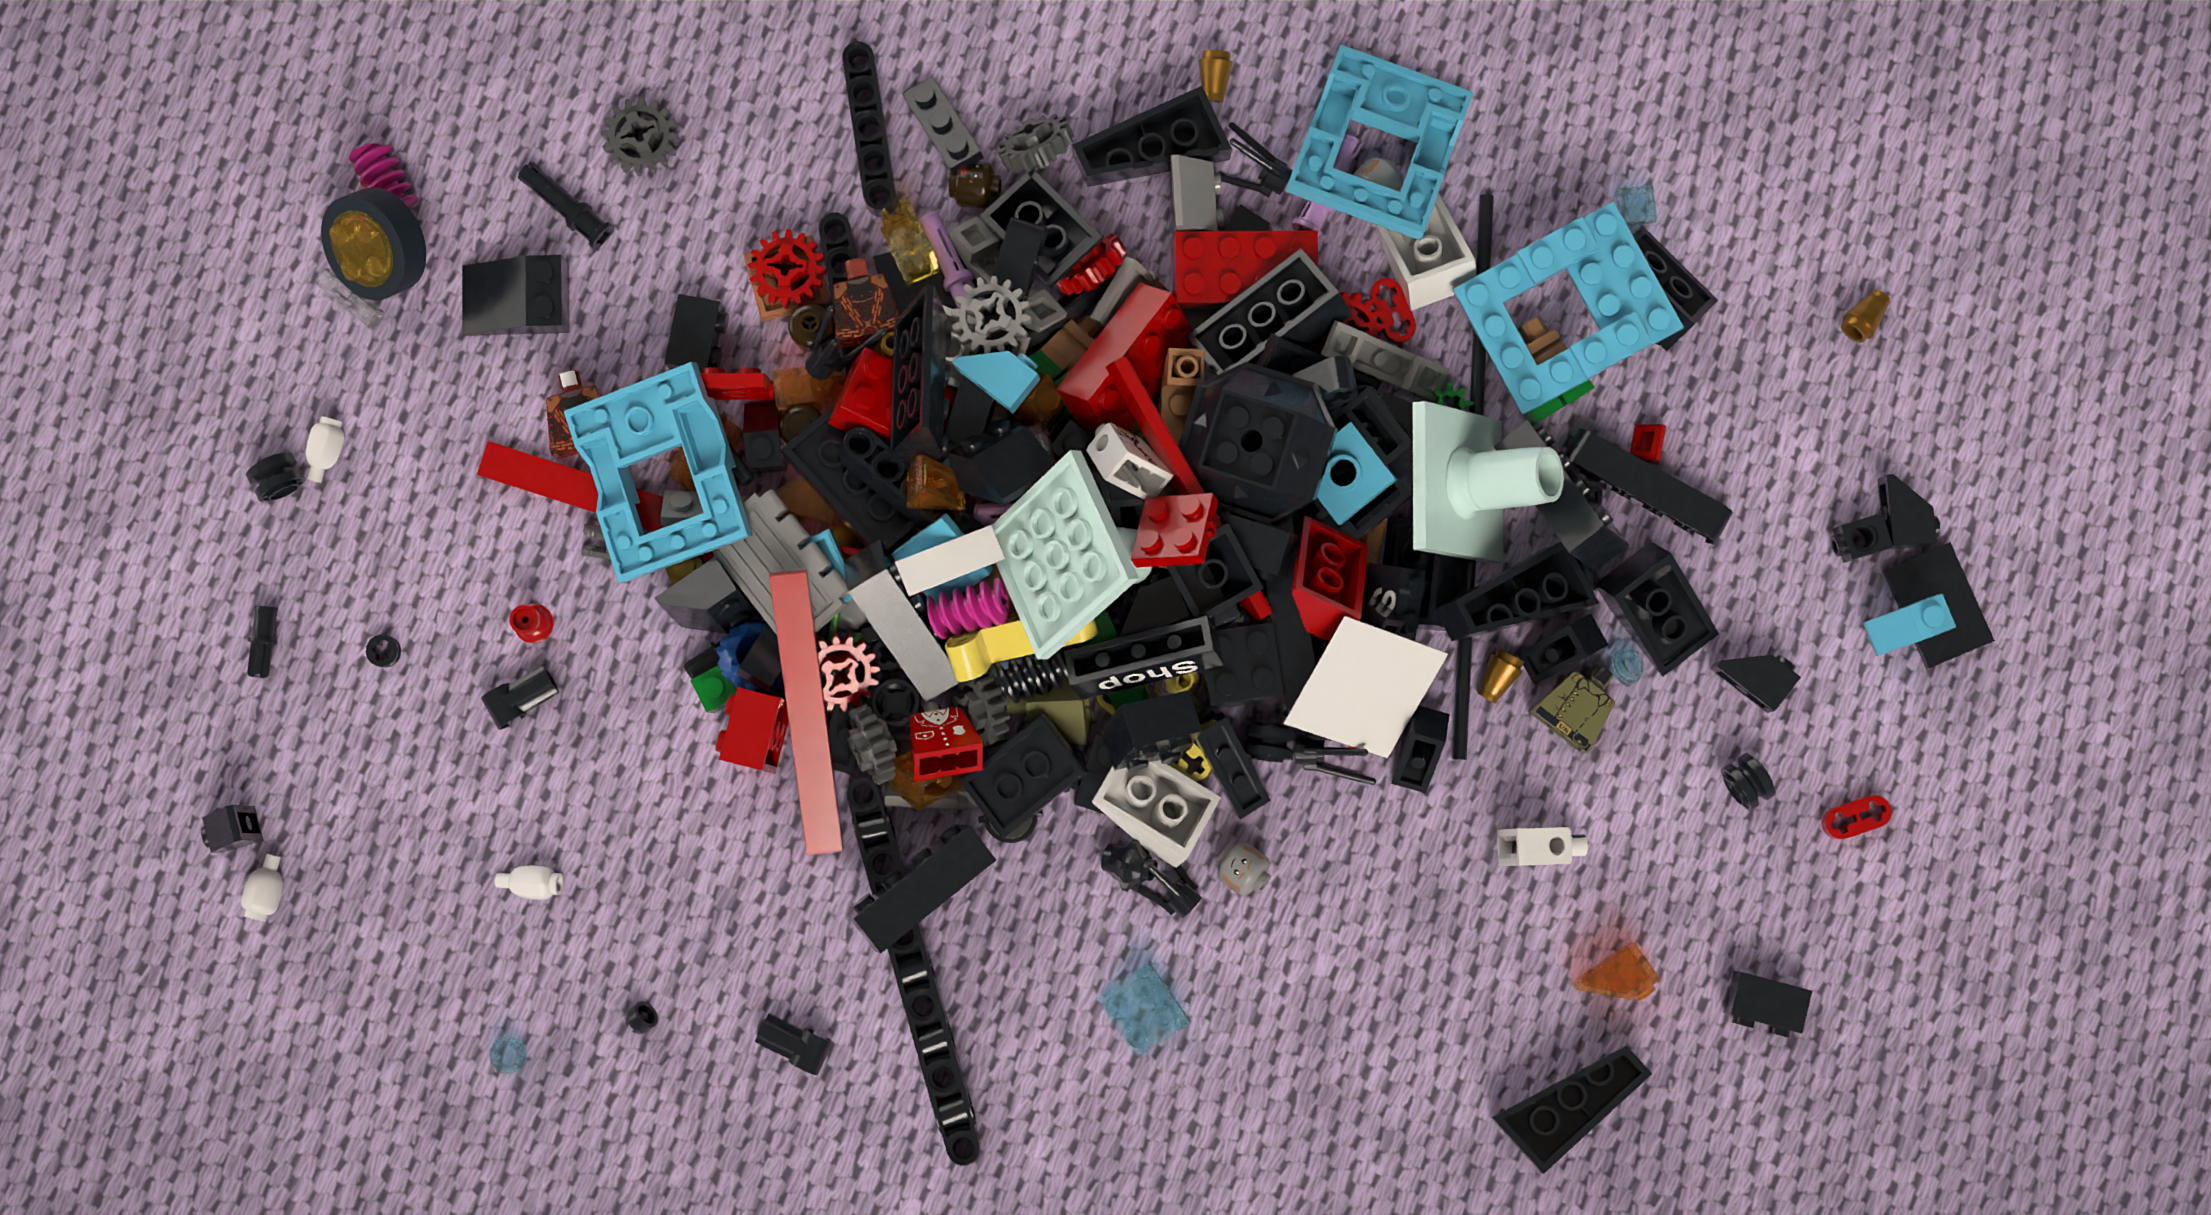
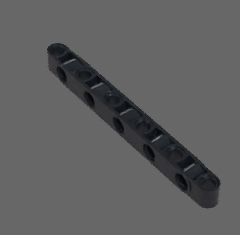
[846,778,981,1166]

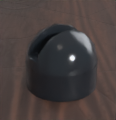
[625,1001,658,1034]

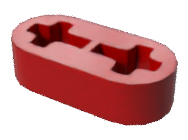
[1369,278,1416,344]
[1822,795,1892,839]

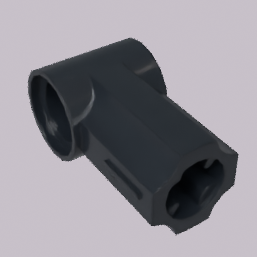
[481,666,560,730]
[754,1013,834,1076]

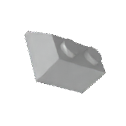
[1170,155,1224,232]

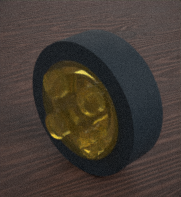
[321,187,426,301]

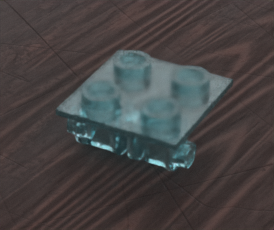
[1095,962,1191,1058]

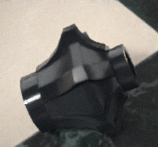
[1101,839,1158,892]

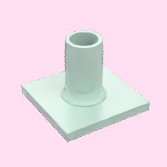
[1413,401,1564,563]
[992,450,1152,659]

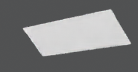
[895,525,1005,596]

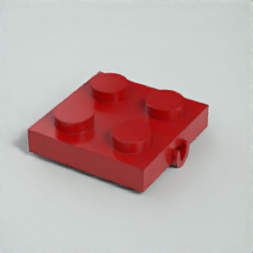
[700,367,778,401]
[1131,493,1218,568]

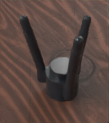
[1221,122,1293,198]
[805,306,886,380]
[1295,734,1376,785]
[1111,863,1202,918]

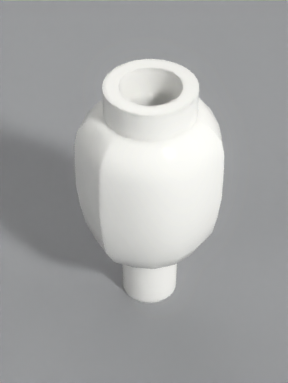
[305,416,344,483]
[241,854,283,922]
[495,865,563,900]

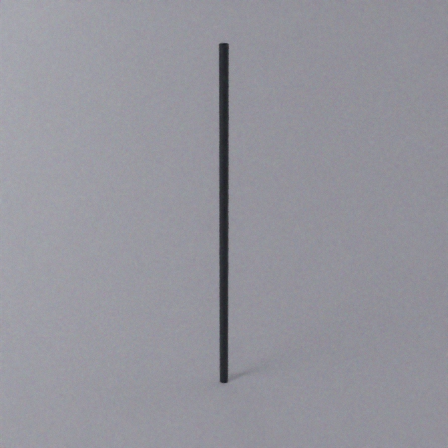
[1452,194,1494,760]

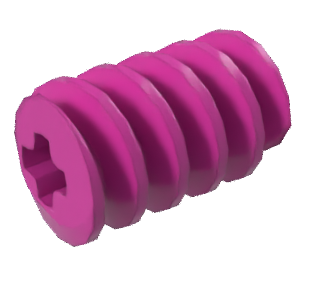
[348,143,418,210]
[927,578,1009,639]

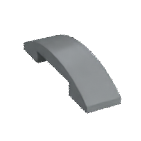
[949,216,1067,333]
[1321,320,1450,402]

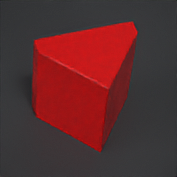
[1630,424,1666,465]

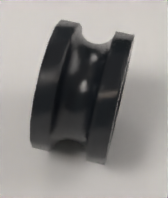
[365,634,401,668]

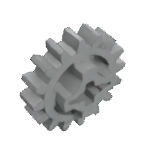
[951,276,1032,354]

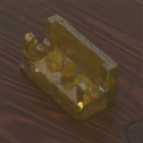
[880,196,940,285]

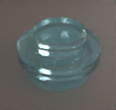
[1609,650,1644,685]
[490,1037,527,1074]

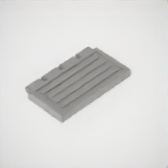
[712,489,849,635]

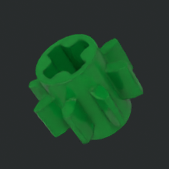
[1432,382,1474,411]

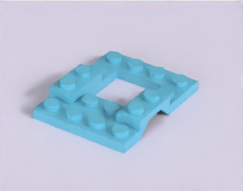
[1285,45,1474,241]
[1453,201,1684,416]
[564,362,753,583]

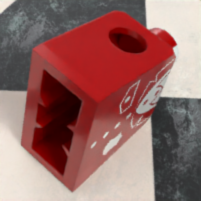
[910,702,983,782]

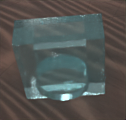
[1615,185,1657,226]

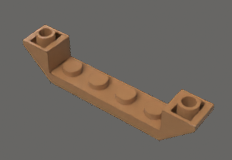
[1157,348,1205,568]

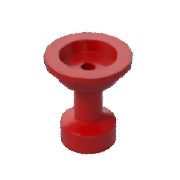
[509,603,554,644]

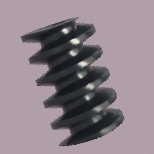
[994,646,1069,704]

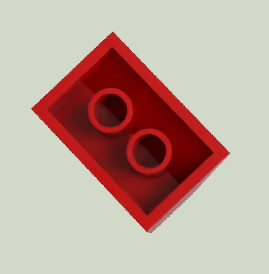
[1292,515,1368,642]

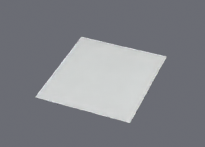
[1283,616,1448,758]

